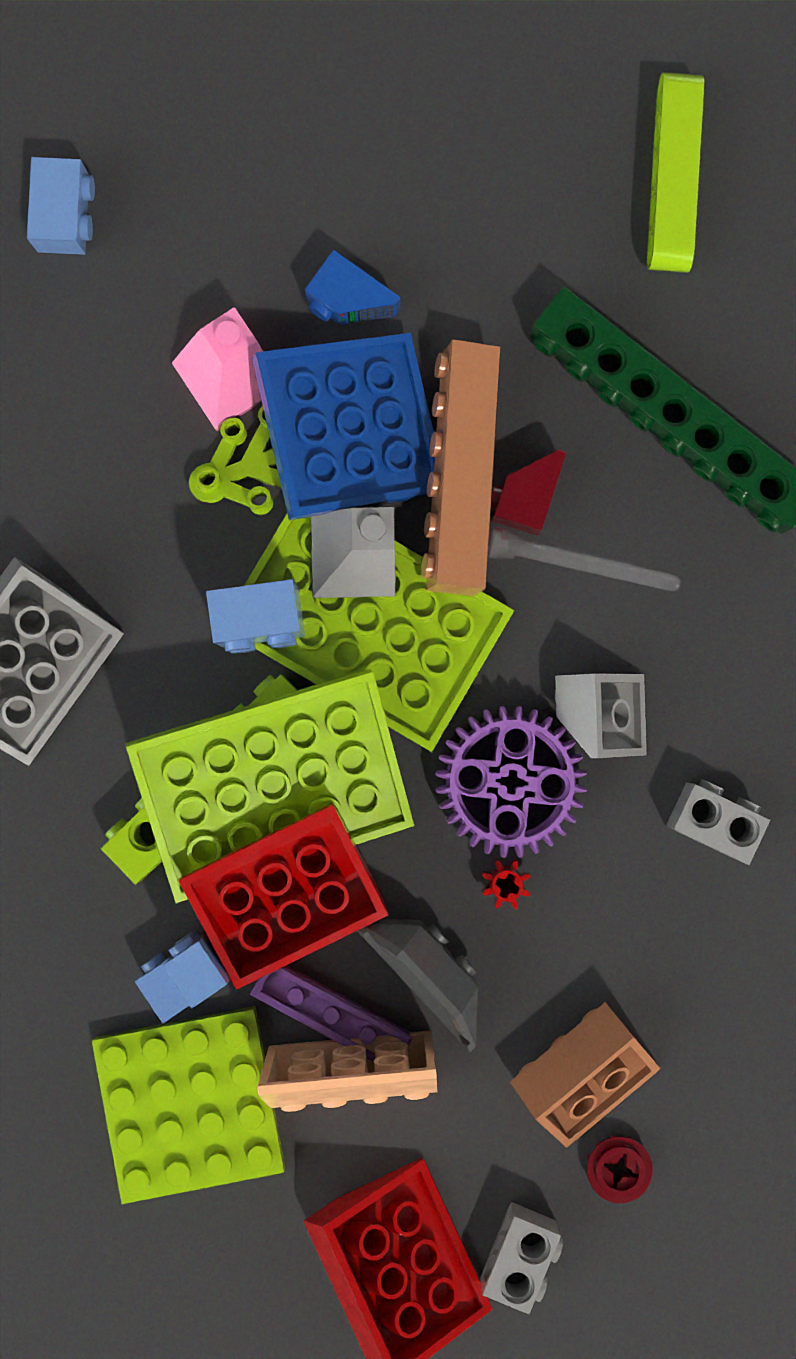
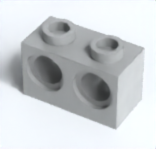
[666,779,770,865]
[480,1202,563,1314]

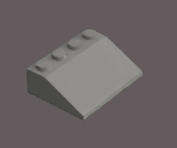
[0,557,124,766]

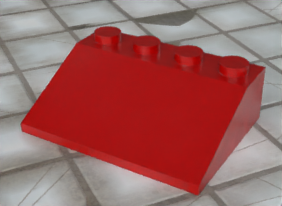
[178,803,388,990]
[303,1158,493,1359]

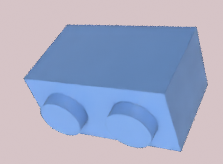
[27,157,95,255]

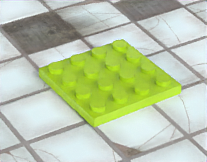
[92,1006,286,1204]

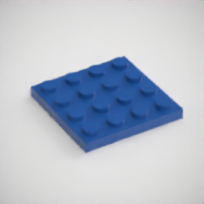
[252,333,435,520]

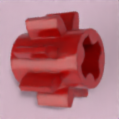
[481,859,531,909]

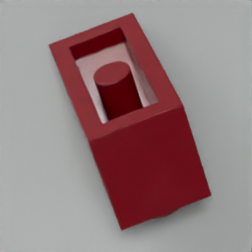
[490,450,567,536]

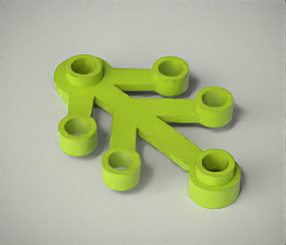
[189,406,282,515]

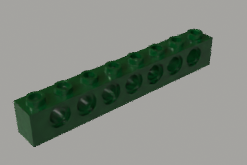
[529,286,796,534]

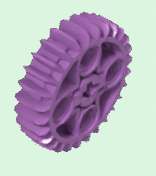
[435,706,587,857]

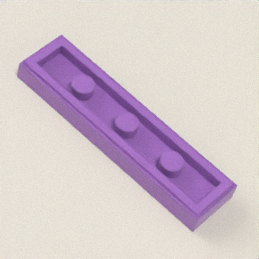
[250,965,413,1062]

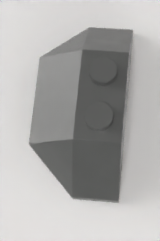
[357,919,478,1052]

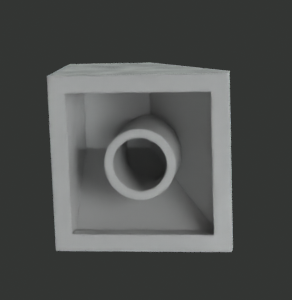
[311,507,395,598]
[555,674,647,758]

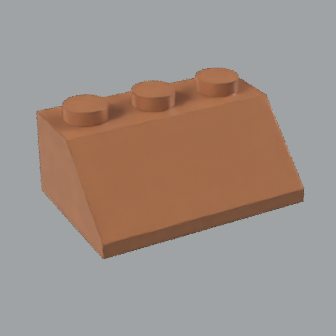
[510,1002,660,1148]

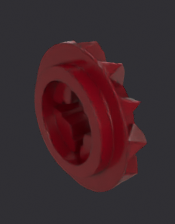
[586,1134,653,1204]

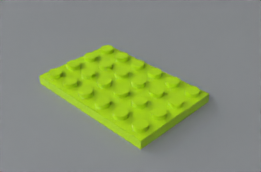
[244,513,515,752]
[125,669,414,903]

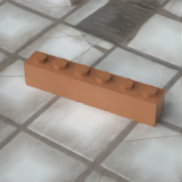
[421,339,500,596]

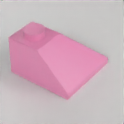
[172,307,263,431]

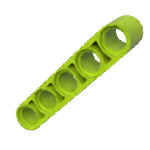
[647,72,704,273]

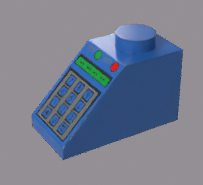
[305,250,401,325]

